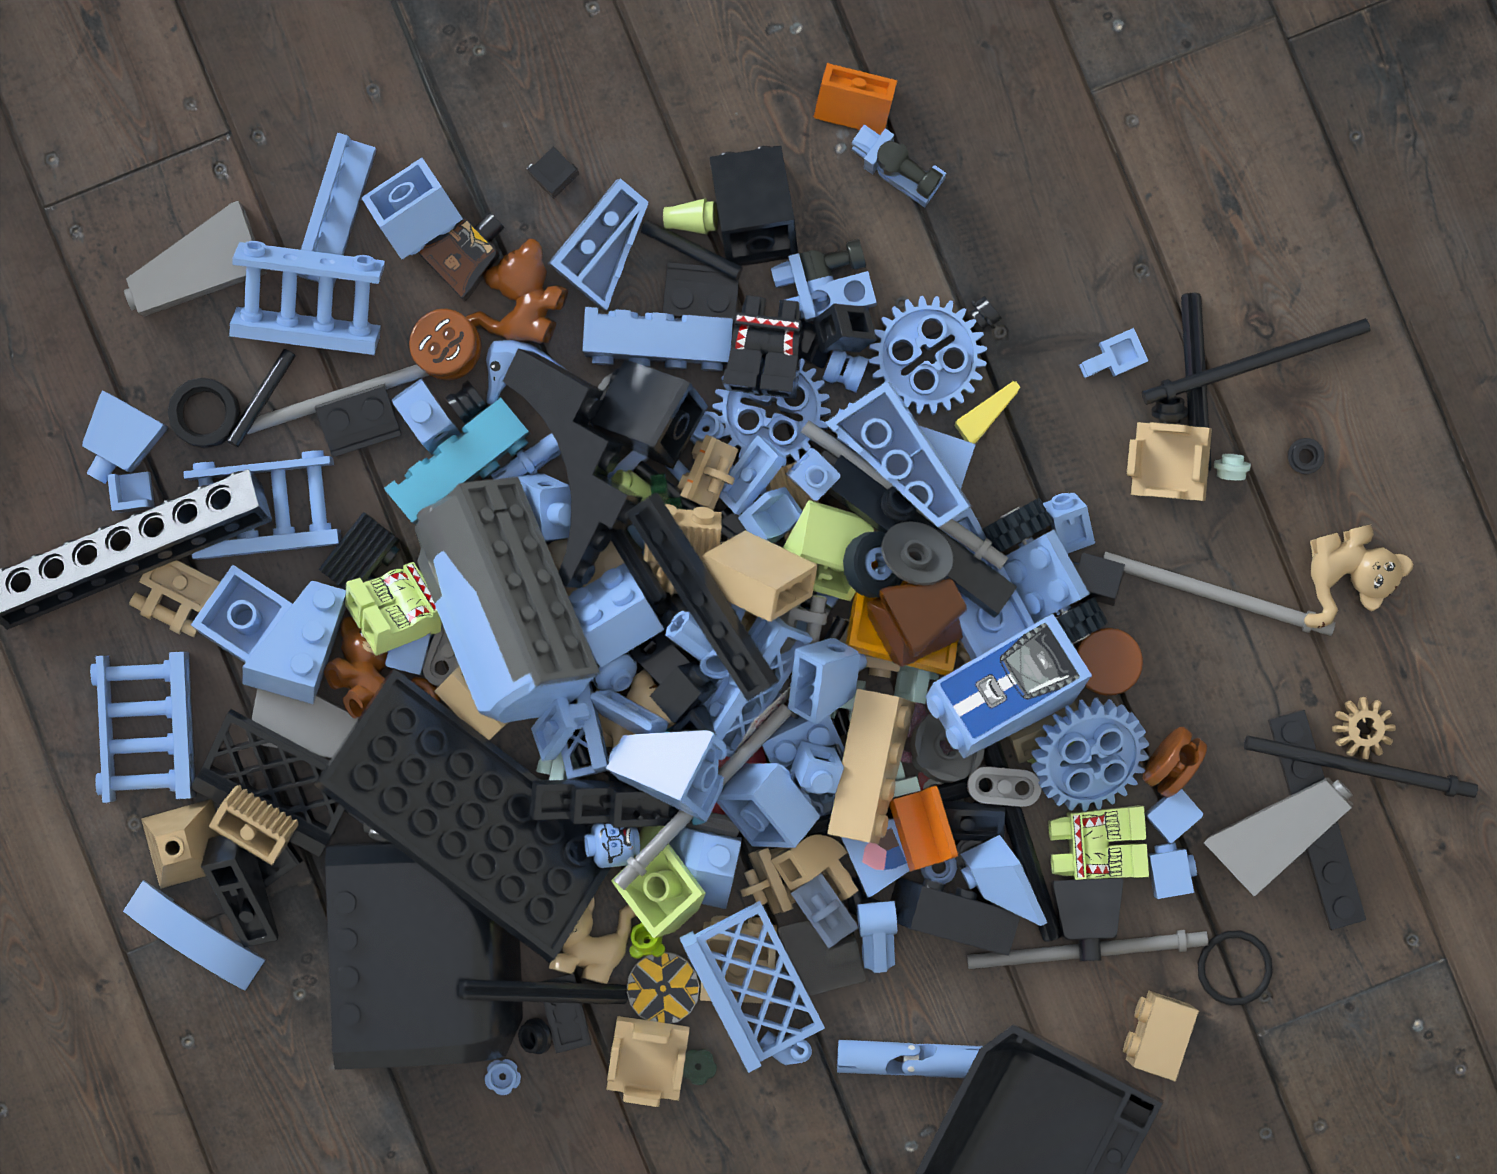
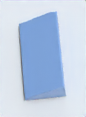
[590,689,669,735]

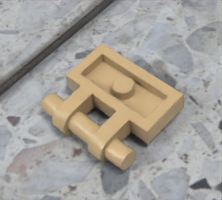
[129,560,220,638]

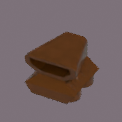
[867,578,967,667]

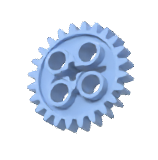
[869,296,987,415]
[713,358,831,467]
[1031,698,1149,812]

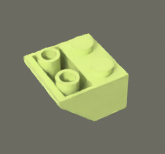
[783,500,874,601]

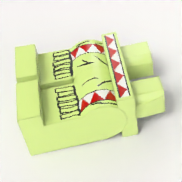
[345,562,442,656]
[1048,805,1149,880]

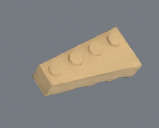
[828,689,916,844]

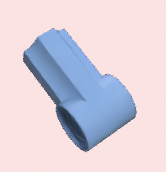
[666,610,730,679]
[857,901,897,973]

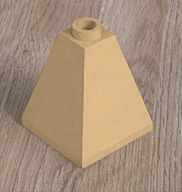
[141,799,221,889]

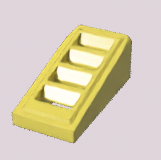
[954,381,1020,444]

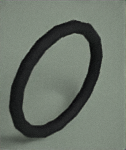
[1198,930,1273,1006]

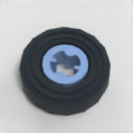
[843,531,903,598]

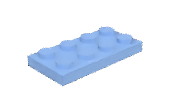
[938,508,1034,660]

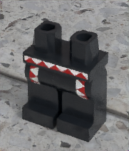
[723,295,805,399]

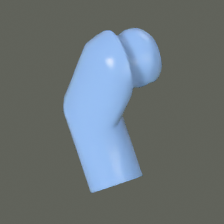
[759,1030,812,1065]

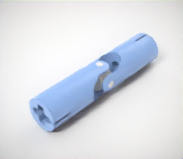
[837,1040,983,1078]

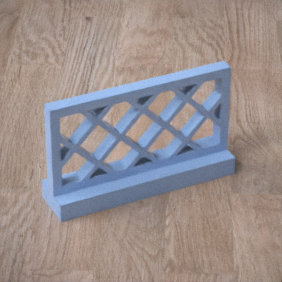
[680,901,825,1073]

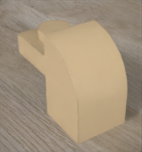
[771,835,858,901]

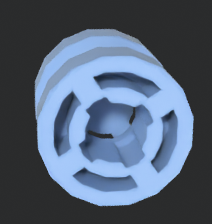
[822,350,869,392]

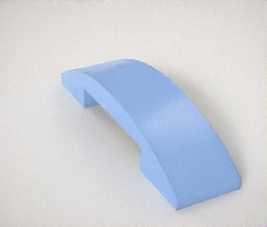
[123,880,266,991]

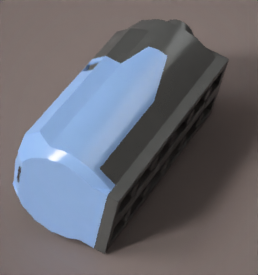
[415,477,600,723]

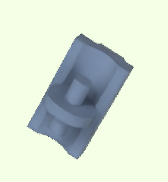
[791,873,859,948]

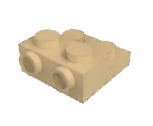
[700,916,777,1004]

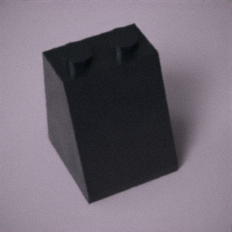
[709,145,798,266]
[590,359,708,469]

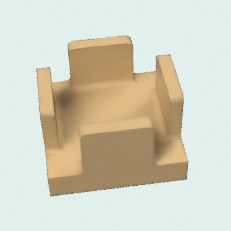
[1127,422,1212,501]
[606,1016,690,1107]

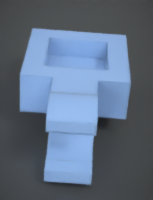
[1079,328,1148,378]

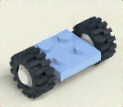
[982,498,1108,645]

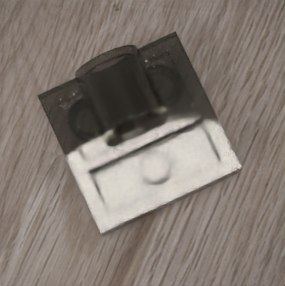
[777,909,866,998]

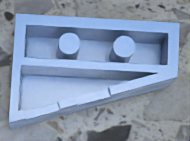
[548,178,649,311]
[243,581,346,704]

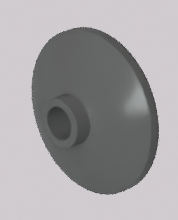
[881,521,953,585]

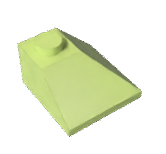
[611,844,706,938]

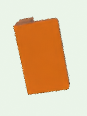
[814,63,897,135]
[889,786,958,872]

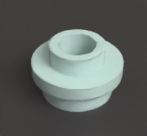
[1214,454,1251,480]

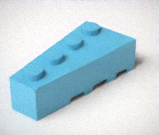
[384,398,531,524]

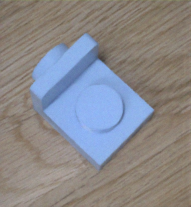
[786,448,840,501]
[1043,493,1095,554]

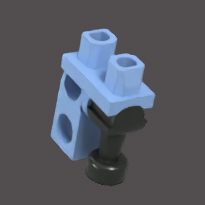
[852,125,946,207]
[771,239,877,322]

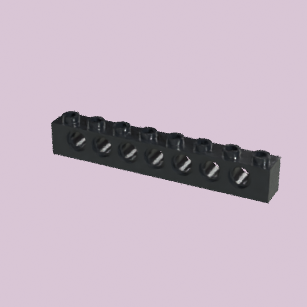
[0,469,272,630]

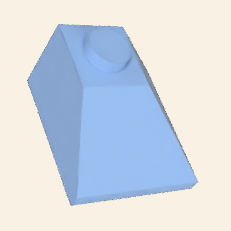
[961,835,1047,926]

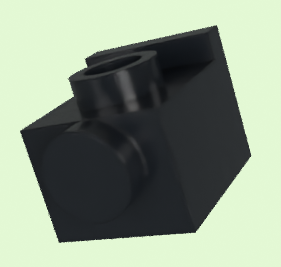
[813,303,877,353]

